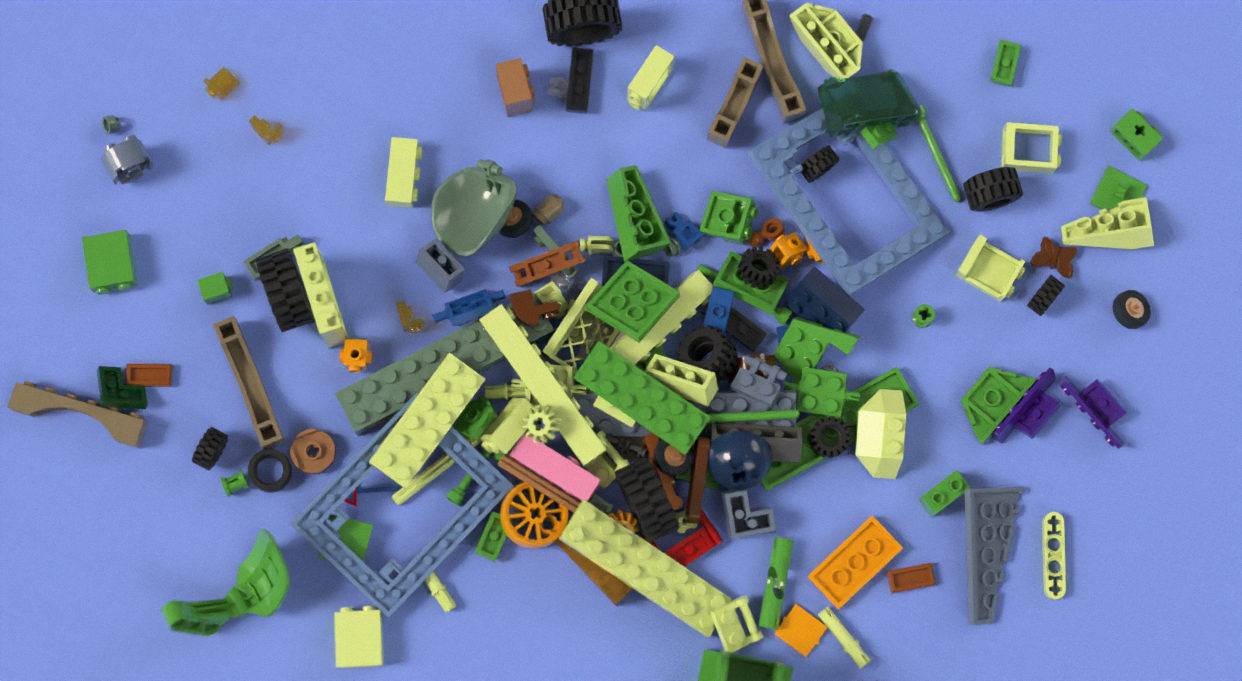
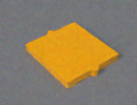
[774,604,828,657]

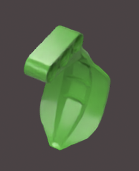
[161,528,290,636]

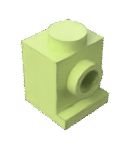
[534,281,569,319]

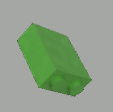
[82,230,138,295]

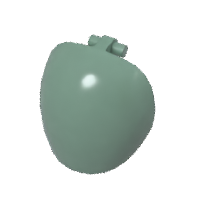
[431,159,516,256]

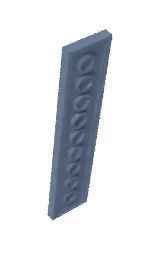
[572,390,796,437]

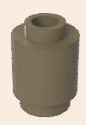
[532,194,565,226]

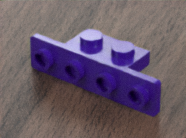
[995,368,1060,444]
[1060,376,1127,449]

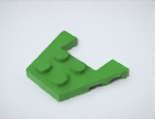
[774,317,860,383]

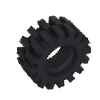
[800,145,840,183]
[737,246,780,289]
[1027,275,1065,316]
[809,416,851,458]
[192,427,228,471]

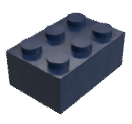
[784,266,865,333]

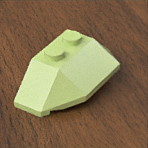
[789,3,863,83]
[855,389,906,479]

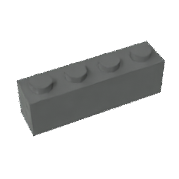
[710,423,802,462]

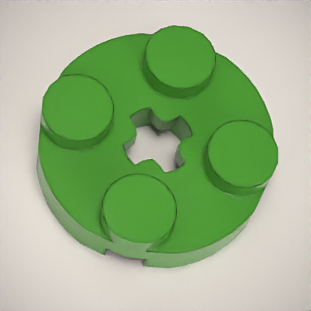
[453,396,497,440]

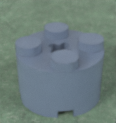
[101,135,153,185]

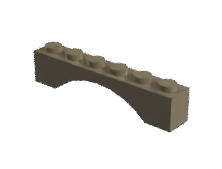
[741,0,806,124]
[213,316,286,449]
[7,381,148,449]

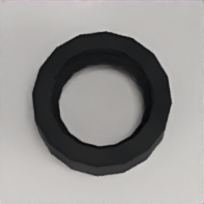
[248,449,292,493]

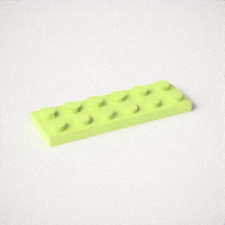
[369,352,486,489]

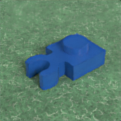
[664,212,703,250]

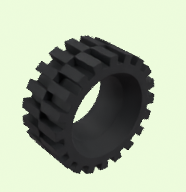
[542,0,623,47]
[256,248,314,333]
[614,457,680,543]

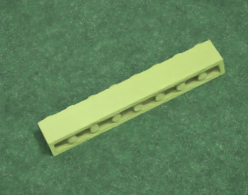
[479,304,607,467]

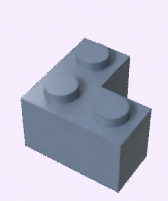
[721,489,776,539]

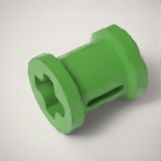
[912,304,935,328]
[221,469,249,497]

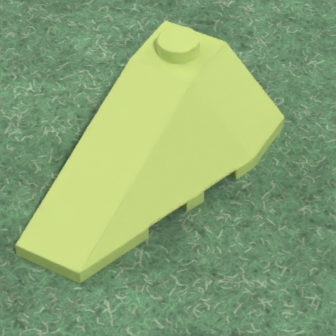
[1061,197,1154,249]

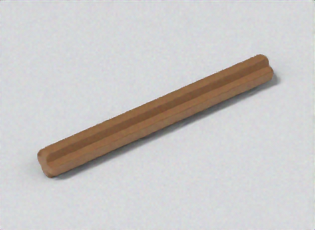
[498,455,581,513]

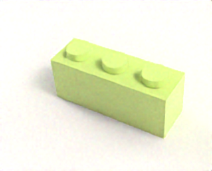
[385,137,422,208]
[645,354,718,406]

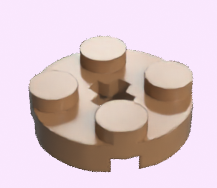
[290,429,336,474]

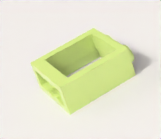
[627,45,674,111]
[1001,122,1062,174]
[479,398,535,454]

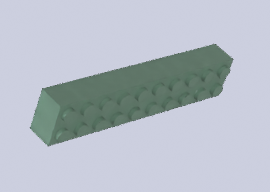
[335,292,554,436]

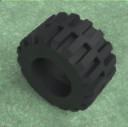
[963,167,1023,212]
[676,325,738,385]

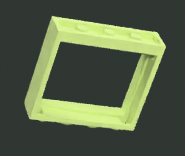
[293,242,349,348]

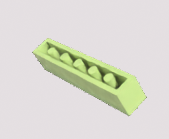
[610,270,713,365]

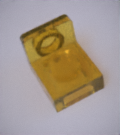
[204,67,240,101]
[249,115,285,145]
[396,300,426,333]

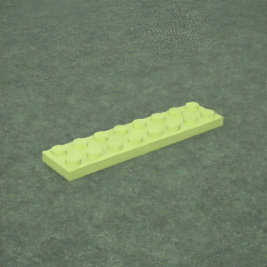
[559,500,731,637]

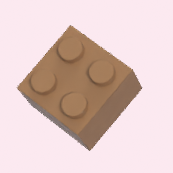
[496,58,535,117]

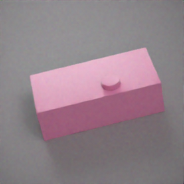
[510,432,601,503]

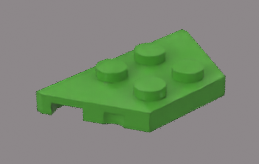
[960,367,1036,445]

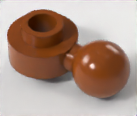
[747,218,786,247]

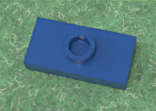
[703,286,735,333]

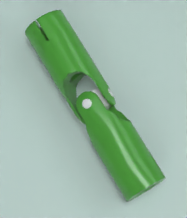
[758,537,794,630]

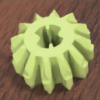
[522,405,561,443]

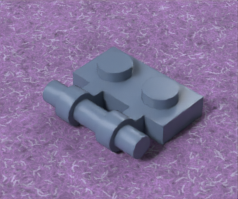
[731,355,788,408]

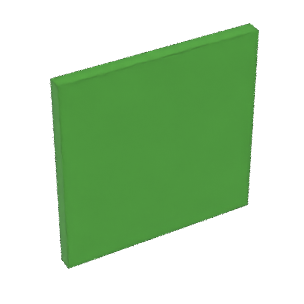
[1089,166,1147,211]
[318,514,373,561]

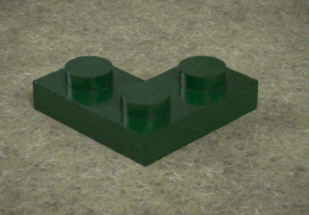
[97,366,148,409]

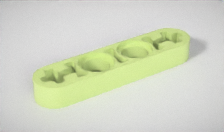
[1042,512,1066,600]

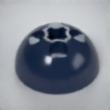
[707,431,772,490]

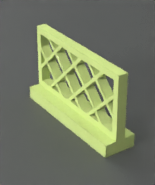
[541,278,619,374]

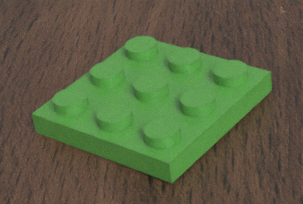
[586,261,680,343]

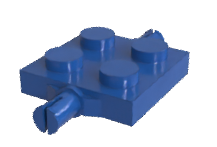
[432,289,506,326]

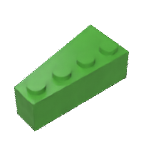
[606,165,671,262]

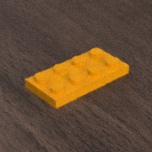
[807,516,903,610]

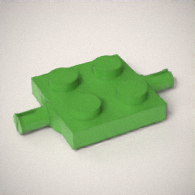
[784,366,860,418]

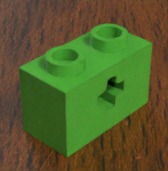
[1109,108,1163,161]
[918,470,971,517]

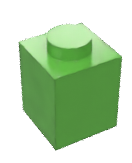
[197,272,234,305]

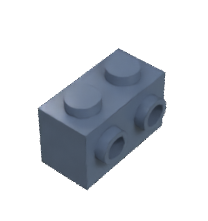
[416,238,465,293]

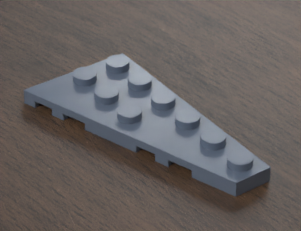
[964,486,1024,625]

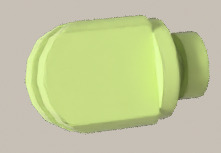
[580,235,613,255]

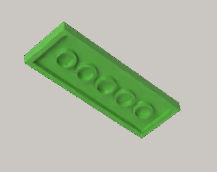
[573,341,711,454]

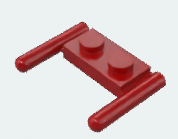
[642,508,723,567]

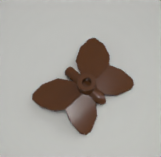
[1030,237,1077,279]

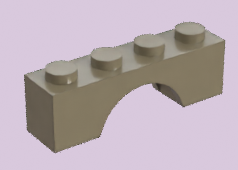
[707,57,764,148]

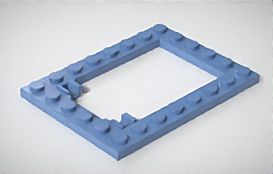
[747,93,949,296]
[290,393,514,618]

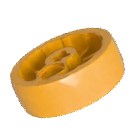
[500,482,568,549]

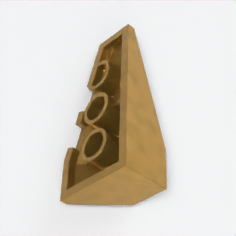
[555,538,633,606]

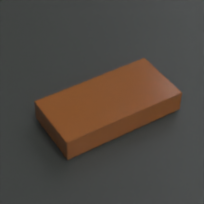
[126,364,173,387]
[886,563,936,594]

